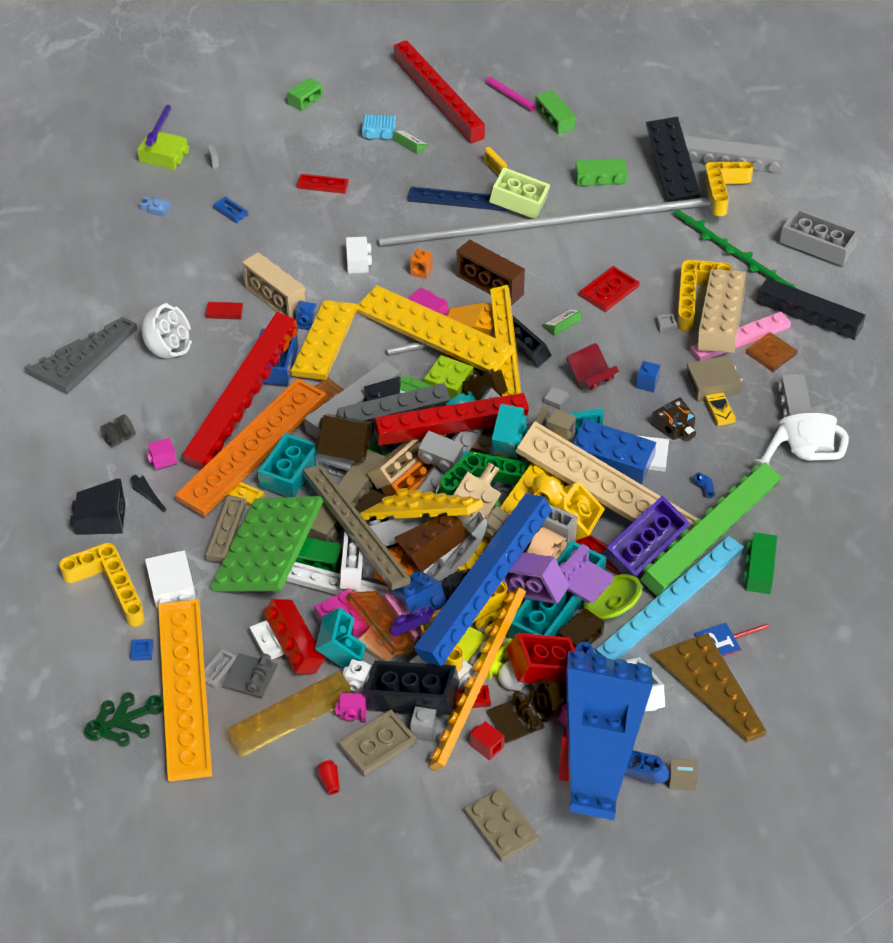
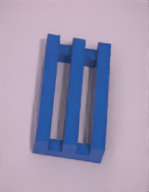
[213,196,249,224]

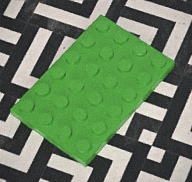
[210,496,324,591]

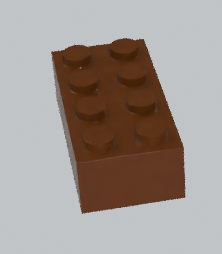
[456,239,525,306]

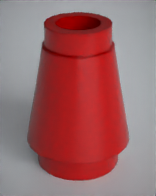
[317,760,340,795]

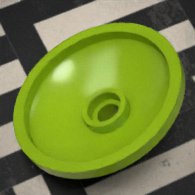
[584,574,642,619]

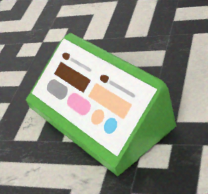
[393,131,428,154]
[543,309,582,336]

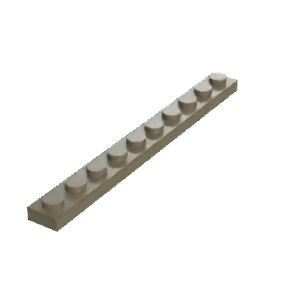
[303,465,410,590]

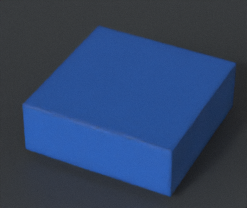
[130,639,154,661]

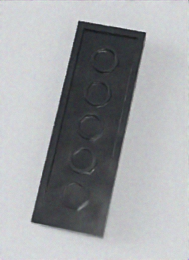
[646,116,700,202]

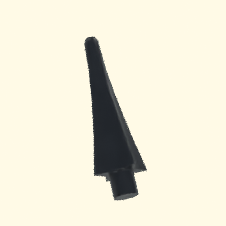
[131,474,166,512]

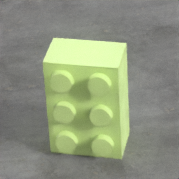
[489,167,550,219]

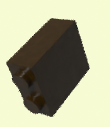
[316,414,372,462]

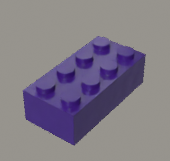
[603,495,691,577]

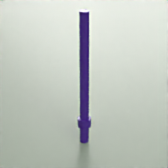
[146,105,171,146]

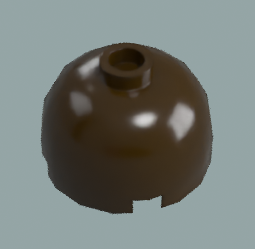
[530,679,567,722]

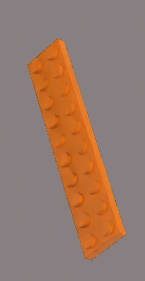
[175,378,327,517]

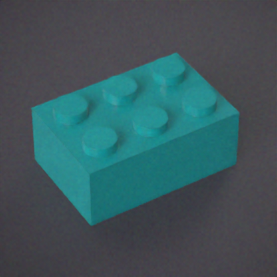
[492,404,528,461]
[258,433,318,497]

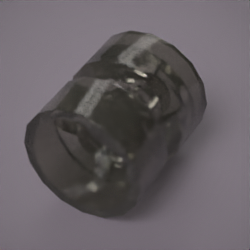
[100,414,136,448]

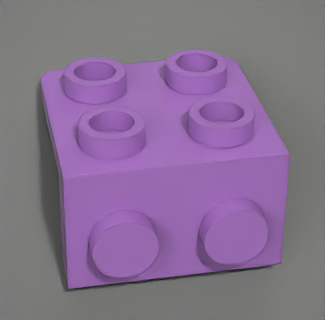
[559,544,614,603]

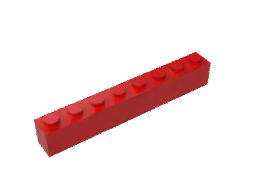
[374,393,529,446]

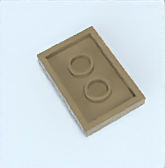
[339,710,417,776]
[465,787,539,862]

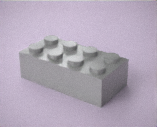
[780,208,860,266]

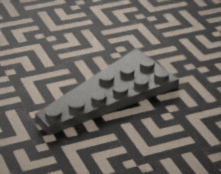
[24,317,137,393]

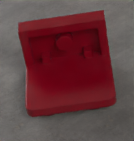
[566,343,619,390]

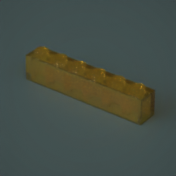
[227,671,351,758]

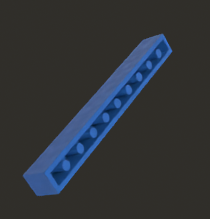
[414,493,552,666]

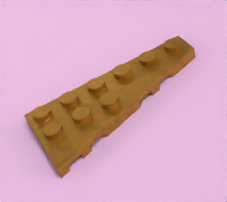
[652,633,766,743]

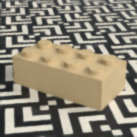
[242,252,306,319]

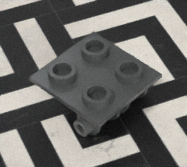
[223,653,278,698]

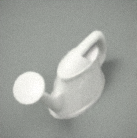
[751,413,849,468]

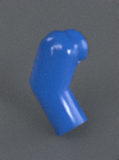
[693,472,715,498]

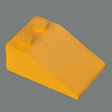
[447,302,495,338]

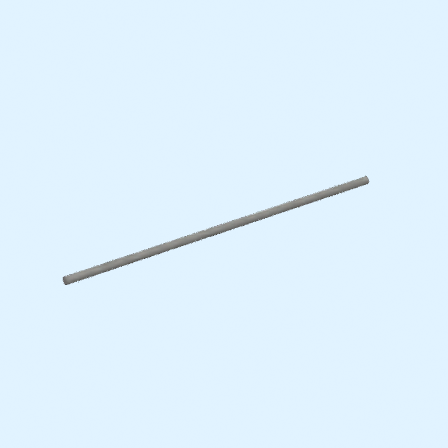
[378,197,710,246]

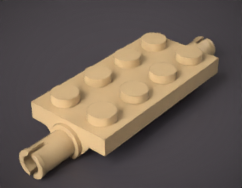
[440,463,501,524]

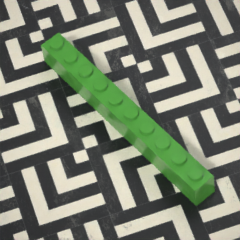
[640,462,782,597]

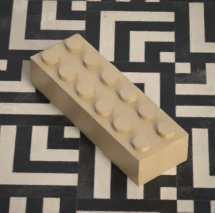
[698,269,746,353]

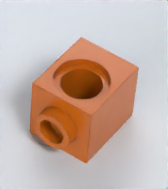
[410,249,433,279]

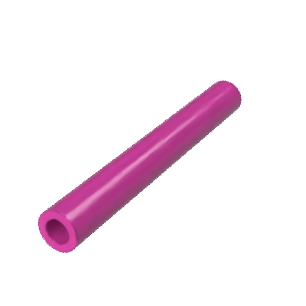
[486,76,536,111]

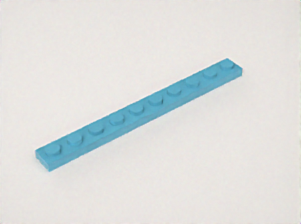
[596,536,744,660]

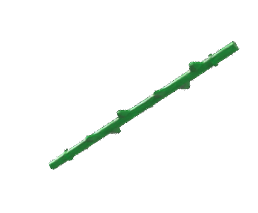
[674,209,798,289]

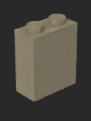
[686,356,743,402]

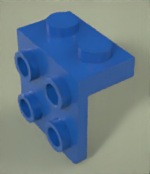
[388,571,447,615]

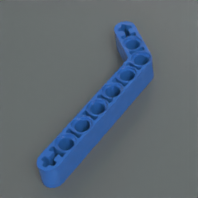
[575,642,669,783]

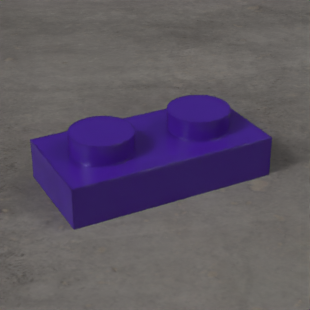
[390,605,434,637]

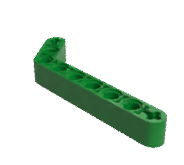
[436,452,570,495]

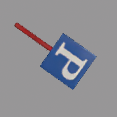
[694,623,769,657]

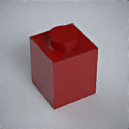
[470,721,504,761]

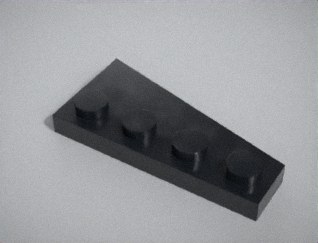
[364,376,401,455]

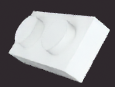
[250,620,285,660]

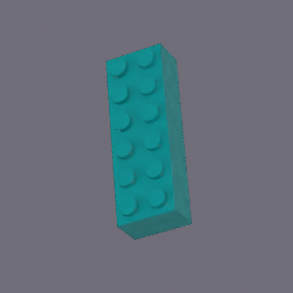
[508,540,606,639]

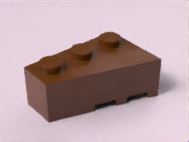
[394,513,469,572]

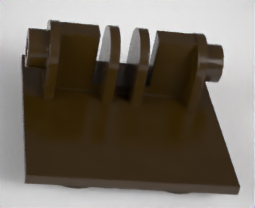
[487,691,545,743]

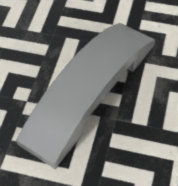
[427,512,488,581]

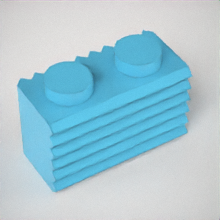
[362,114,396,139]

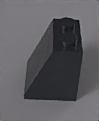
[70,478,126,535]

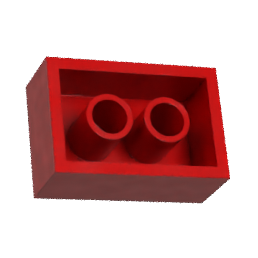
[506,633,575,686]

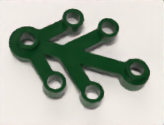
[84,692,164,747]

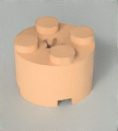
[525,527,567,560]

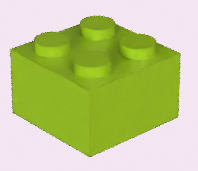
[424,355,474,399]

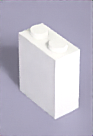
[145,550,196,608]

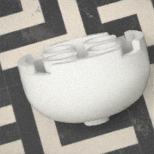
[141,303,192,359]

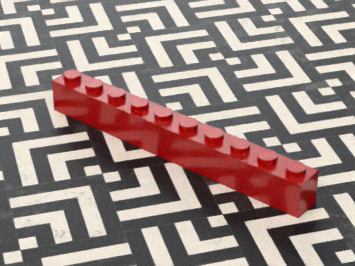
[394,40,485,144]
[182,312,298,470]

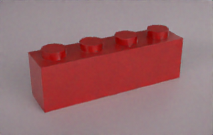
[263,599,325,674]

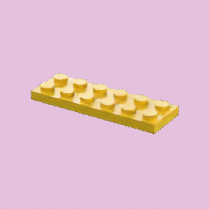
[291,300,357,380]

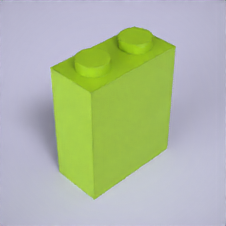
[137,130,189,170]

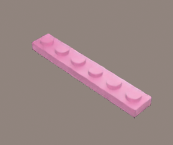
[690,311,791,361]

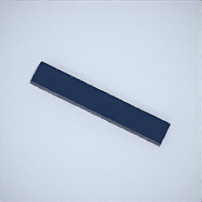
[408,187,507,211]

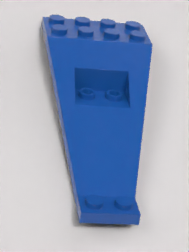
[566,651,653,820]

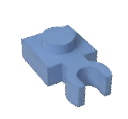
[139,197,171,217]

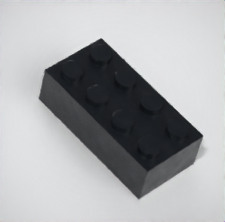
[364,660,460,715]

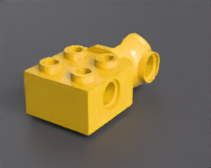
[533,475,605,540]

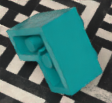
[315,607,366,669]

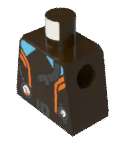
[651,397,696,440]

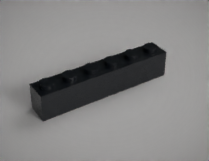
[756,278,866,340]

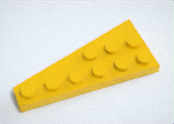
[360,488,483,520]

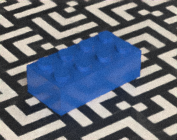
[573,419,657,484]

